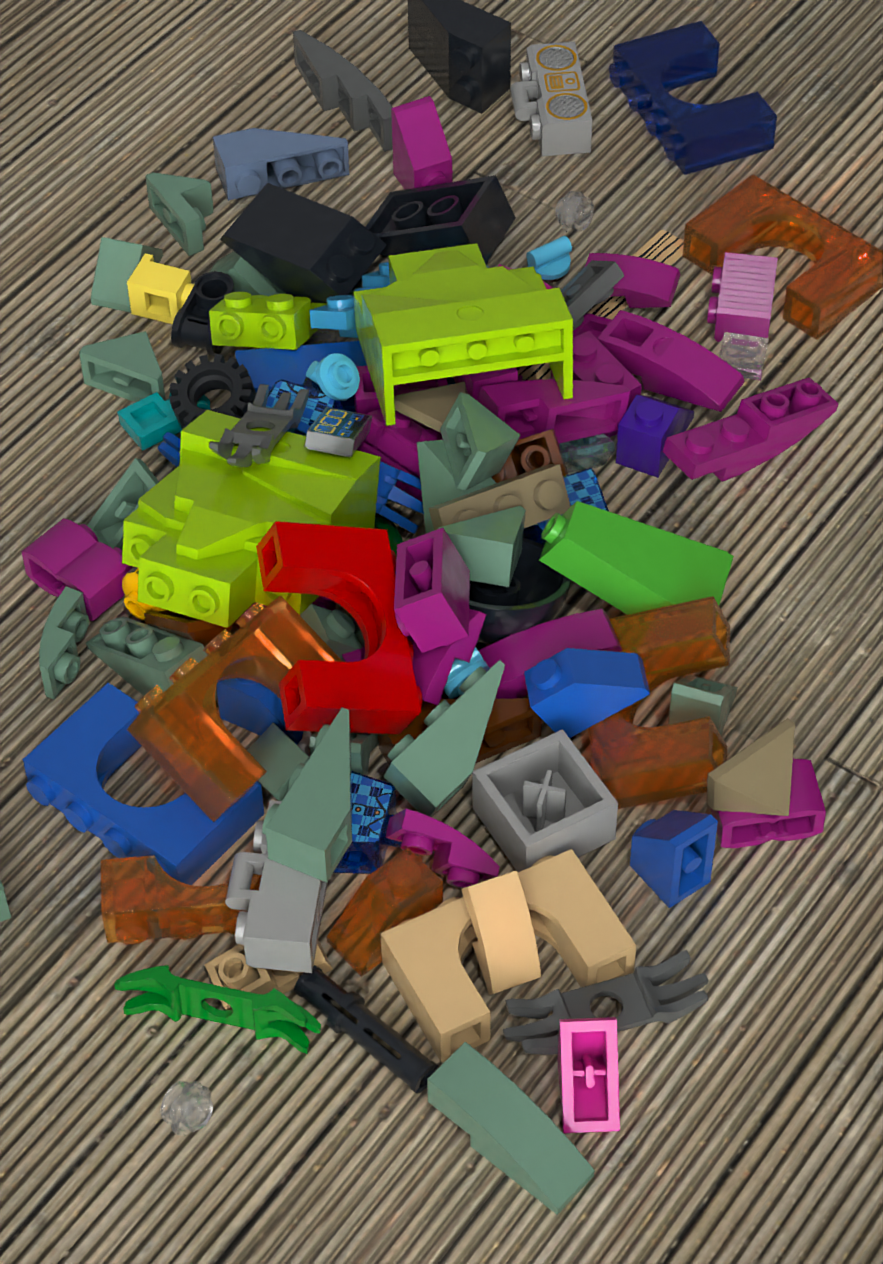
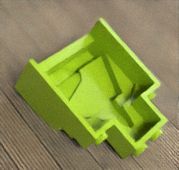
[353,243,573,426]
[122,410,381,628]

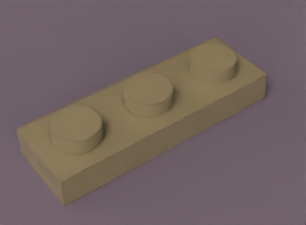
[428,464,571,530]

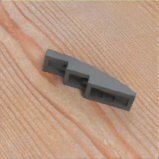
[293,30,393,152]

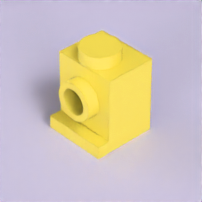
[127,253,195,324]

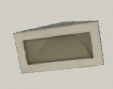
[394,382,468,433]
[707,718,795,816]

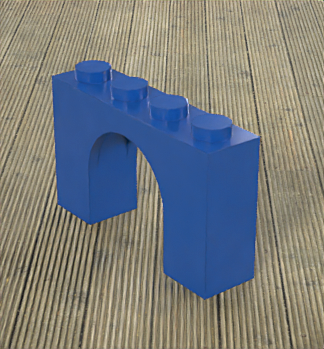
[23,682,264,895]

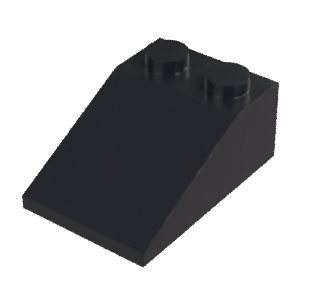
[407,0,511,114]
[365,175,516,265]
[220,183,387,303]

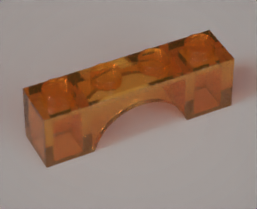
[101,853,262,944]

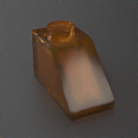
[327,848,443,977]

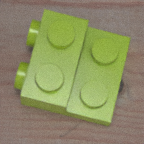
[209,292,327,350]

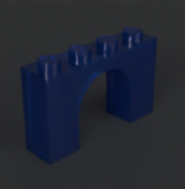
[609,21,777,175]

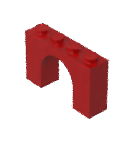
[256,521,422,734]

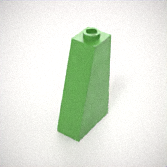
[539,501,734,650]

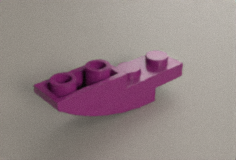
[573,310,745,412]
[662,377,839,482]

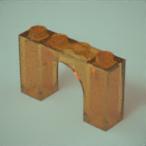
[683,174,883,340]
[127,595,343,822]
[588,596,730,809]

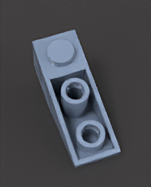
[213,128,349,201]

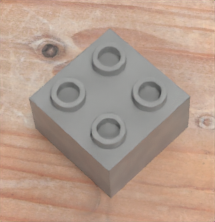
[472,729,618,872]

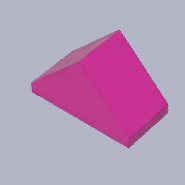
[557,1017,620,1133]

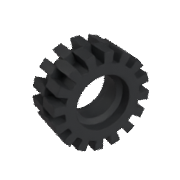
[169,354,256,429]

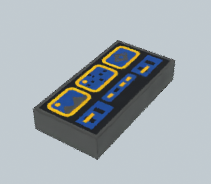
[305,407,372,457]

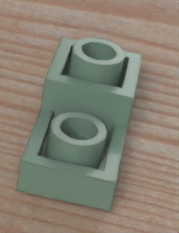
[39,586,89,700]
[239,723,310,801]

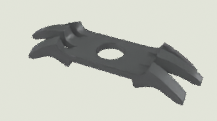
[209,384,309,467]
[503,950,709,1055]

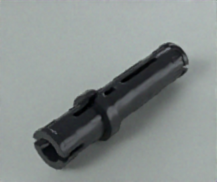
[294,965,439,1094]

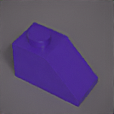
[616,394,694,478]

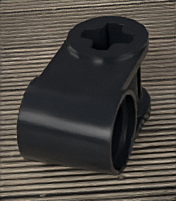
[171,271,235,356]

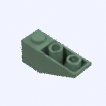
[86,616,218,721]
[384,660,505,817]
[262,707,352,883]

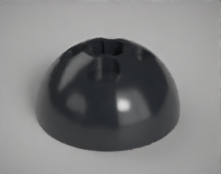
[469,538,571,644]

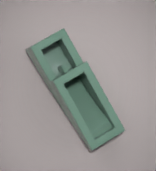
[427,1042,595,1215]

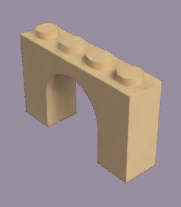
[380,849,636,1063]

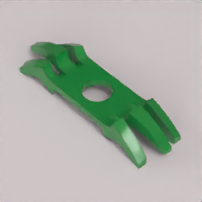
[114,965,322,1054]

